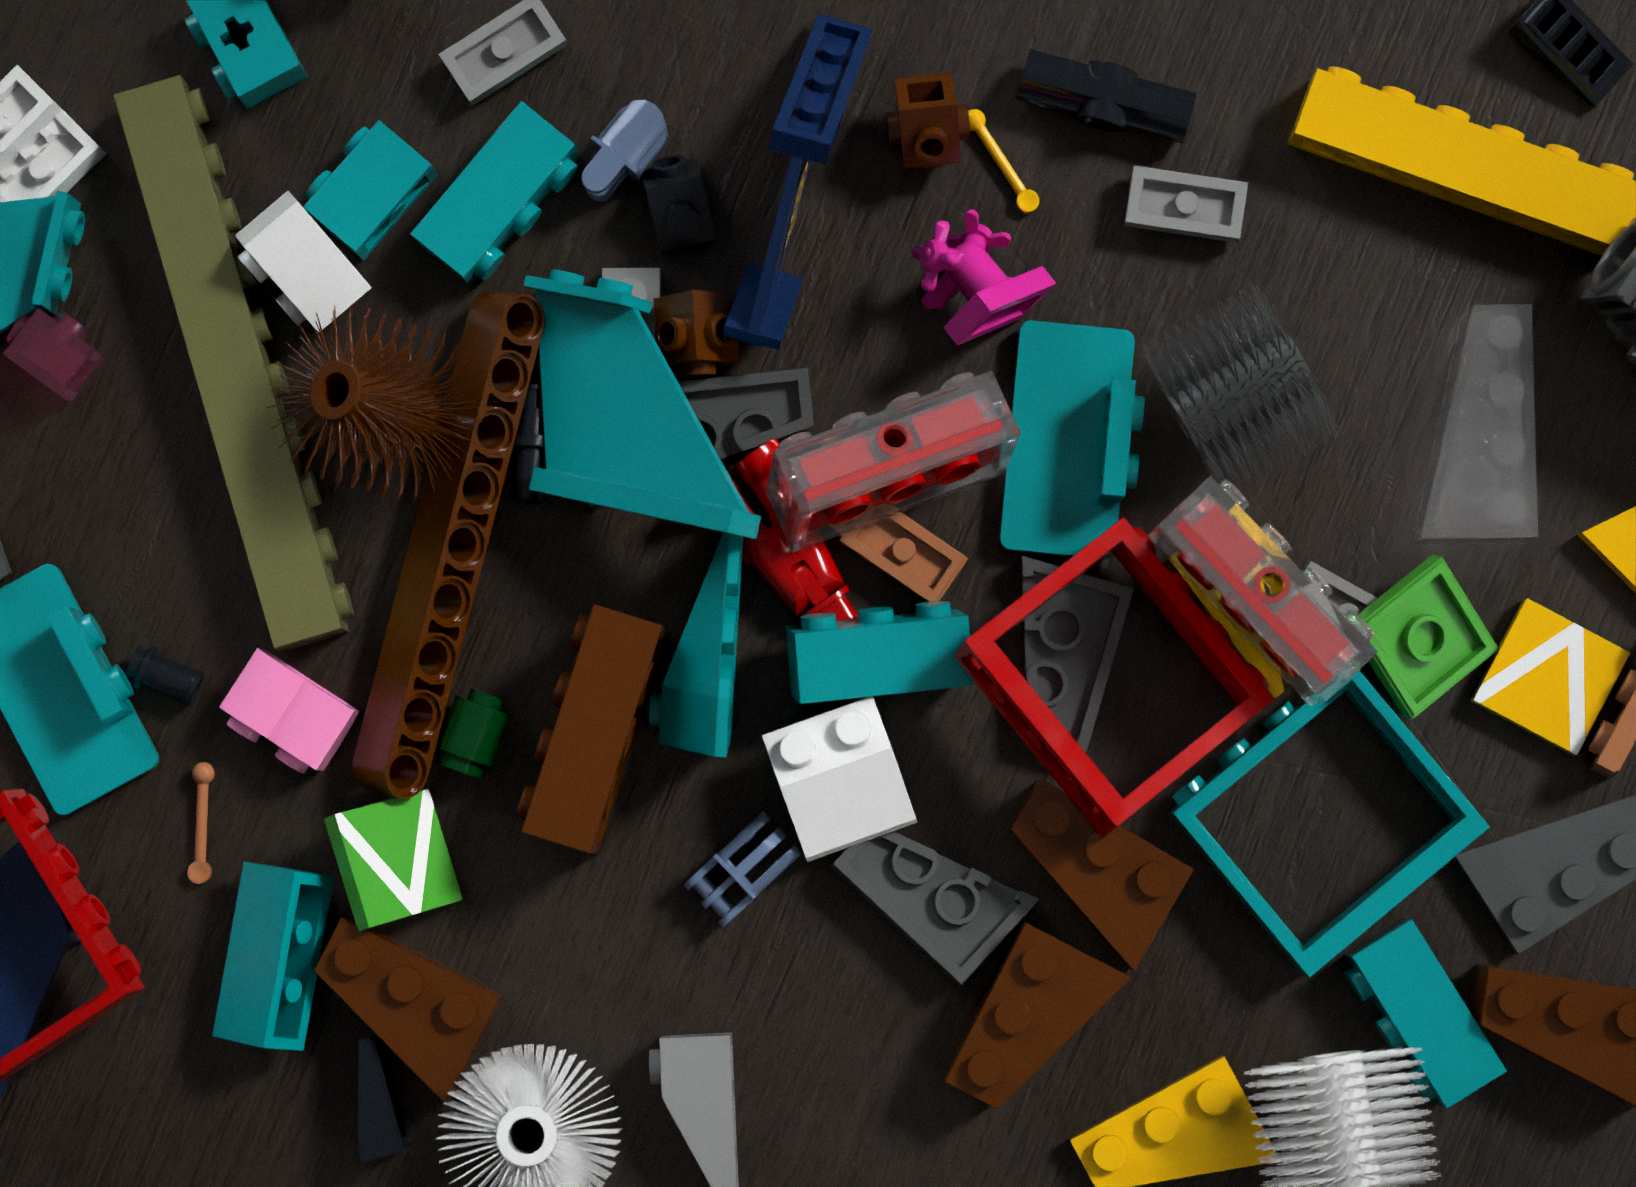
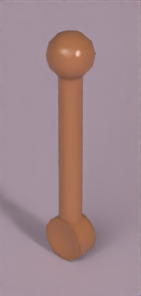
[187,762,215,884]

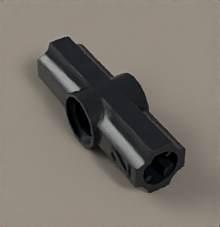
[1016,49,1197,144]

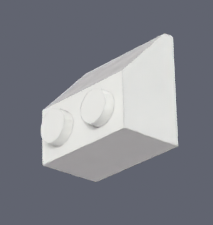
[762,696,918,862]

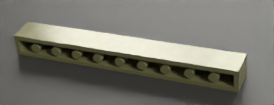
[114,75,354,652]

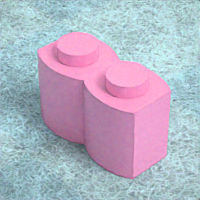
[219,648,361,774]

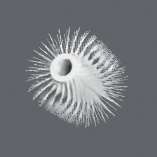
[436,1044,622,1187]
[1244,1047,1441,1187]

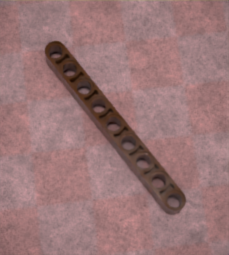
[352,291,545,798]

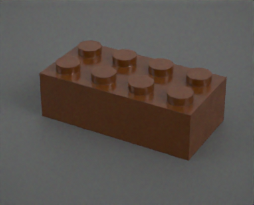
[516,604,668,854]

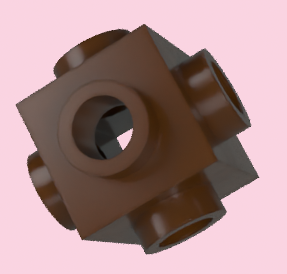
[886,73,970,169]
[653,290,739,379]

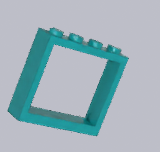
[1168,663,1490,978]

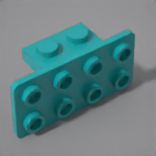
[999,320,1145,560]
[0,564,159,815]

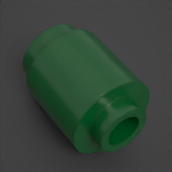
[437,688,510,779]

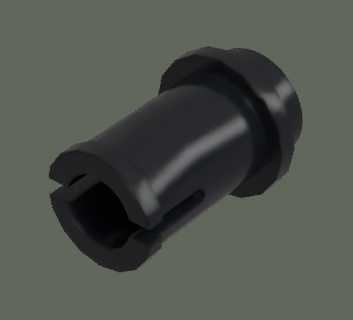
[126,646,205,706]

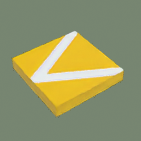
[1470,598,1630,756]

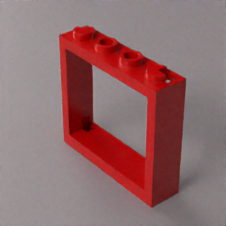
[953,517,1274,839]
[0,789,145,1083]

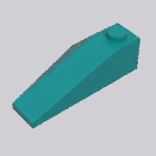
[649,532,743,758]

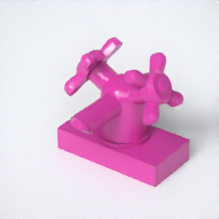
[912,209,1056,346]

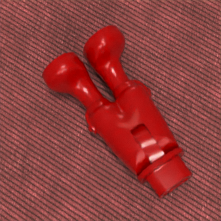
[727,438,858,624]

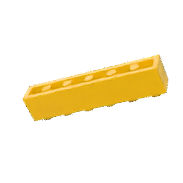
[1288,66,1636,256]

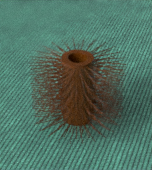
[267,304,484,500]

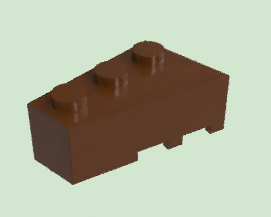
[1008,779,1194,972]
[314,917,506,1104]
[943,922,1132,1109]
[1470,964,1636,1108]

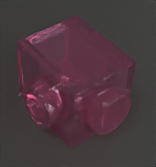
[3,308,105,402]

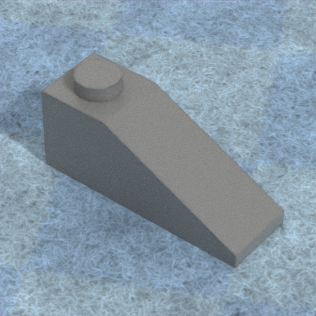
[649,1032,739,1187]

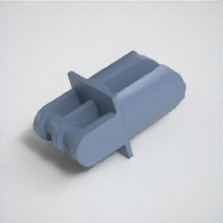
[582,100,668,202]
[683,811,803,928]

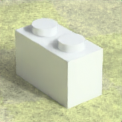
[235,191,372,333]

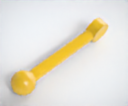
[968,109,1039,214]

